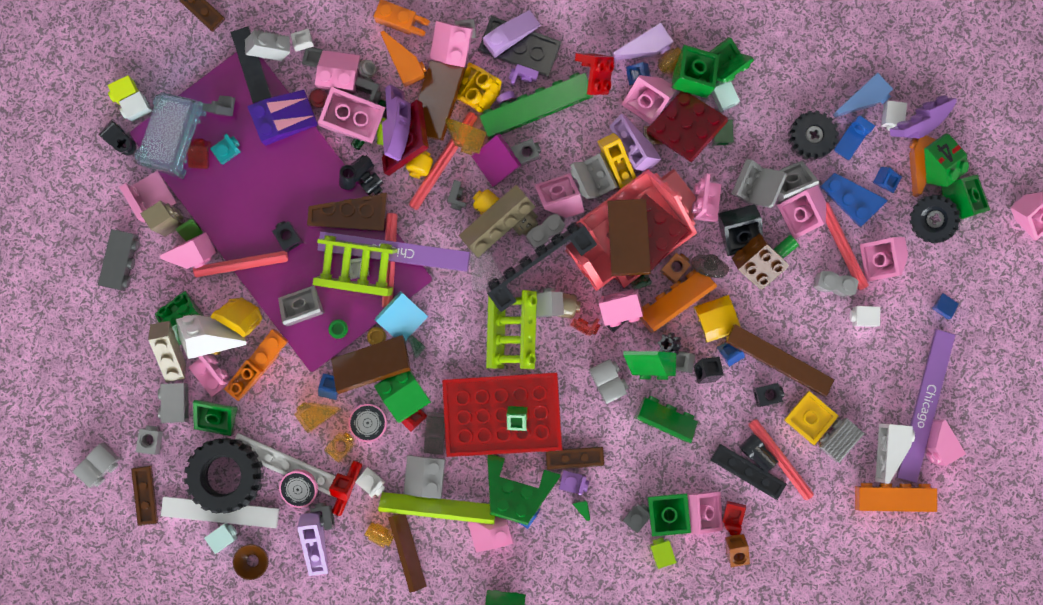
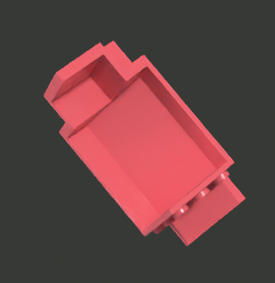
[565,169,697,291]

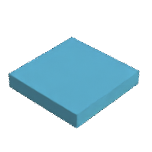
[374,291,428,341]

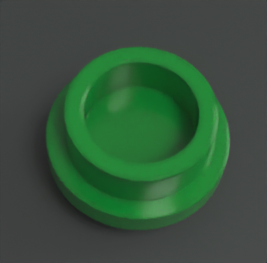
[329,319,348,339]

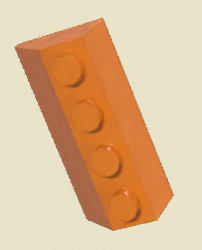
[640,269,717,333]

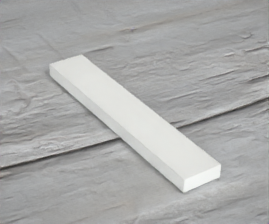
[235,433,335,497]
[161,496,280,528]

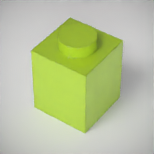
[649,537,677,569]

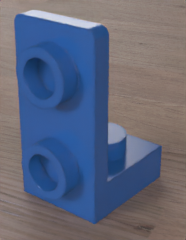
[834,115,875,160]

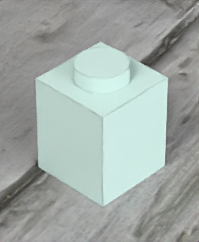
[711,82,740,112]
[204,523,238,554]

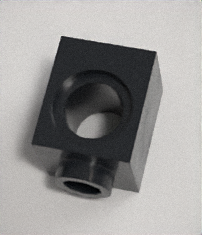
[272,221,303,252]
[694,357,724,384]
[753,383,784,407]

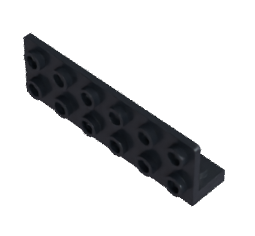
[486,222,597,312]

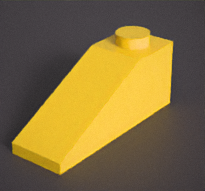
[597,133,636,189]

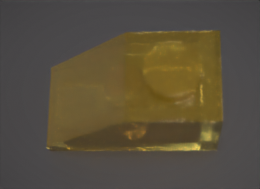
[445,118,487,155]
[294,402,341,433]

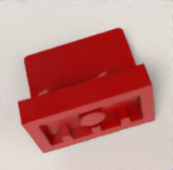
[575,53,614,95]

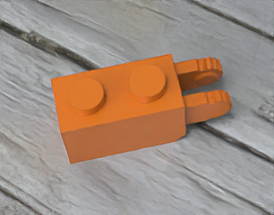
[373,0,430,36]

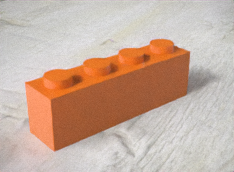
[855,483,938,512]

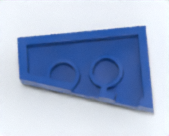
[820,173,888,227]

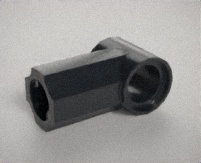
[339,155,374,190]
[739,434,779,473]

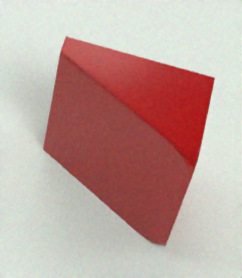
[401,409,427,432]
[329,473,355,501]

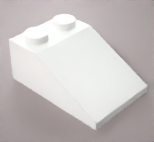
[176,315,246,359]
[875,424,915,484]

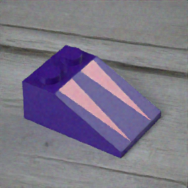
[247,90,318,146]

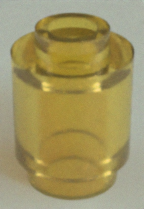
[657,47,681,74]
[364,522,394,549]

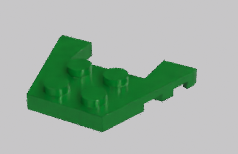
[487,455,561,525]

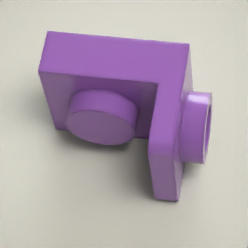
[509,64,539,87]
[559,470,589,495]

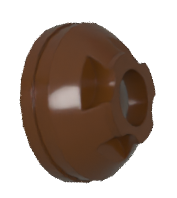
[233,544,269,580]

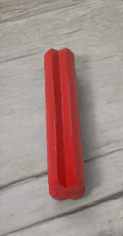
[332,461,362,516]

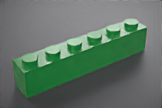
[480,72,593,140]

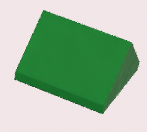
[193,400,238,436]
[648,494,691,537]

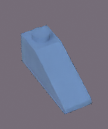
[833,73,893,117]

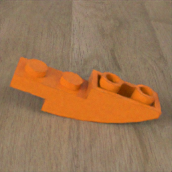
[224,329,288,401]

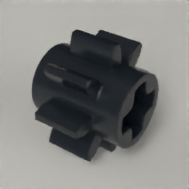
[360,172,384,195]
[658,333,683,355]

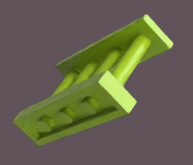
[313,235,398,296]
[486,290,537,369]

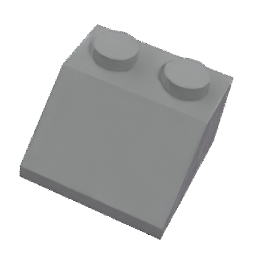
[404,455,446,499]

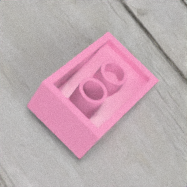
[318,87,386,143]

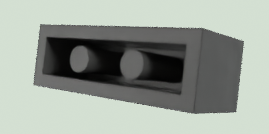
[98,229,140,291]

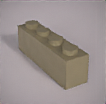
[459,185,536,257]

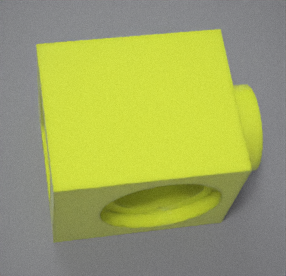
[108,75,139,106]

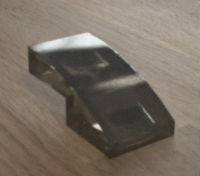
[424,412,445,455]

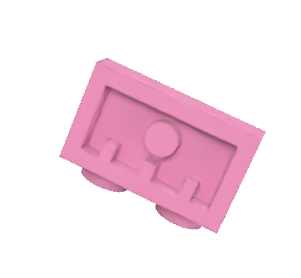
[119,171,177,223]
[692,173,722,223]
[188,354,230,397]

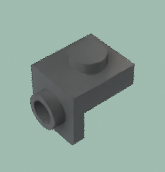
[355,77,382,103]

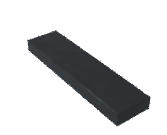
[230,26,272,104]
[710,444,787,500]

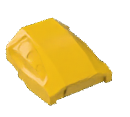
[457,62,502,113]
[693,295,740,343]
[210,297,263,337]

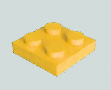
[784,391,839,445]

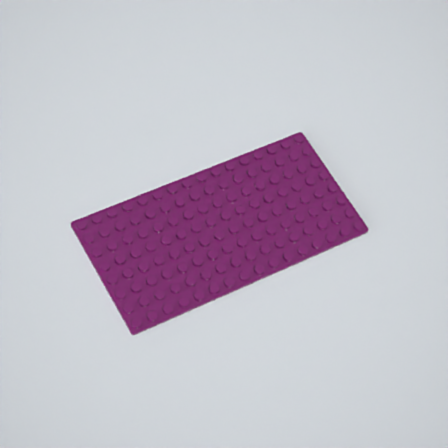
[130,52,432,372]

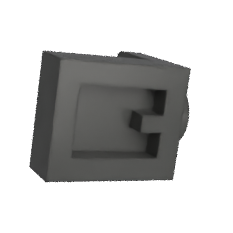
[202,95,235,116]
[447,180,467,211]
[310,503,335,530]
[622,503,650,533]

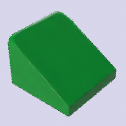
[507,406,527,431]
[572,500,590,521]

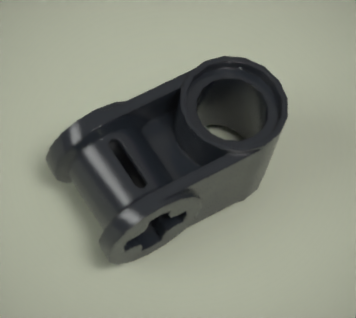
[98,120,136,156]

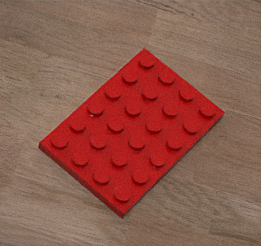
[442,373,563,457]

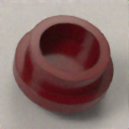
[309,89,328,108]

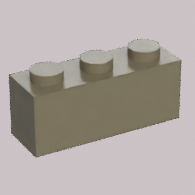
[140,201,184,237]
[148,321,186,382]

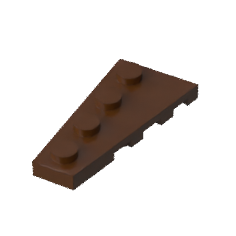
[307,192,387,231]

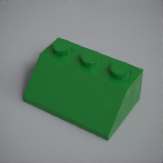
[634,395,698,443]

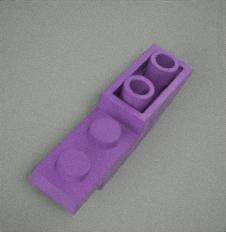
[382,84,411,161]
[889,95,957,139]

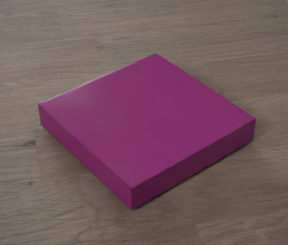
[471,134,521,187]

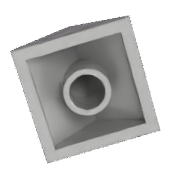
[777,161,819,202]
[278,285,324,326]

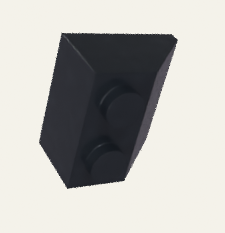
[718,204,763,256]

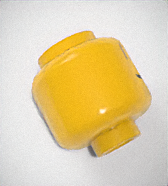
[406,151,433,179]
[472,189,500,215]

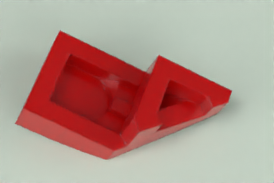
[722,501,746,536]

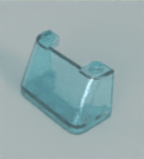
[135,92,206,180]

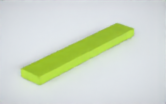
[378,492,495,524]

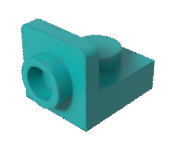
[210,133,241,165]

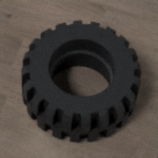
[184,438,264,514]

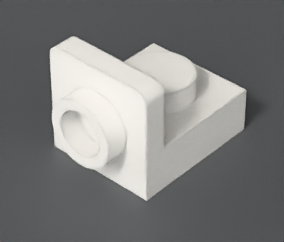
[355,467,386,498]

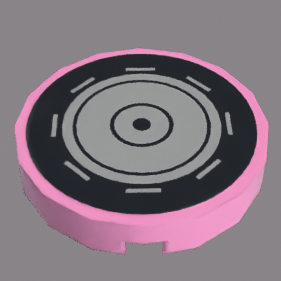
[348,404,387,442]
[279,469,318,508]

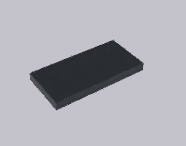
[478,16,562,78]

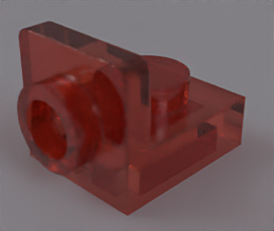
[187,138,211,169]
[570,317,601,337]

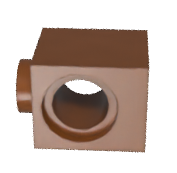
[660,252,691,284]
[725,534,750,568]

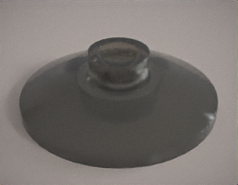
[691,254,729,278]

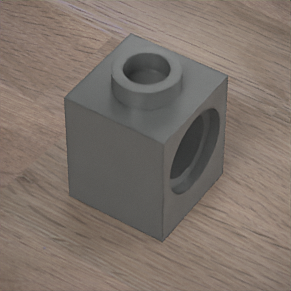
[511,139,542,167]

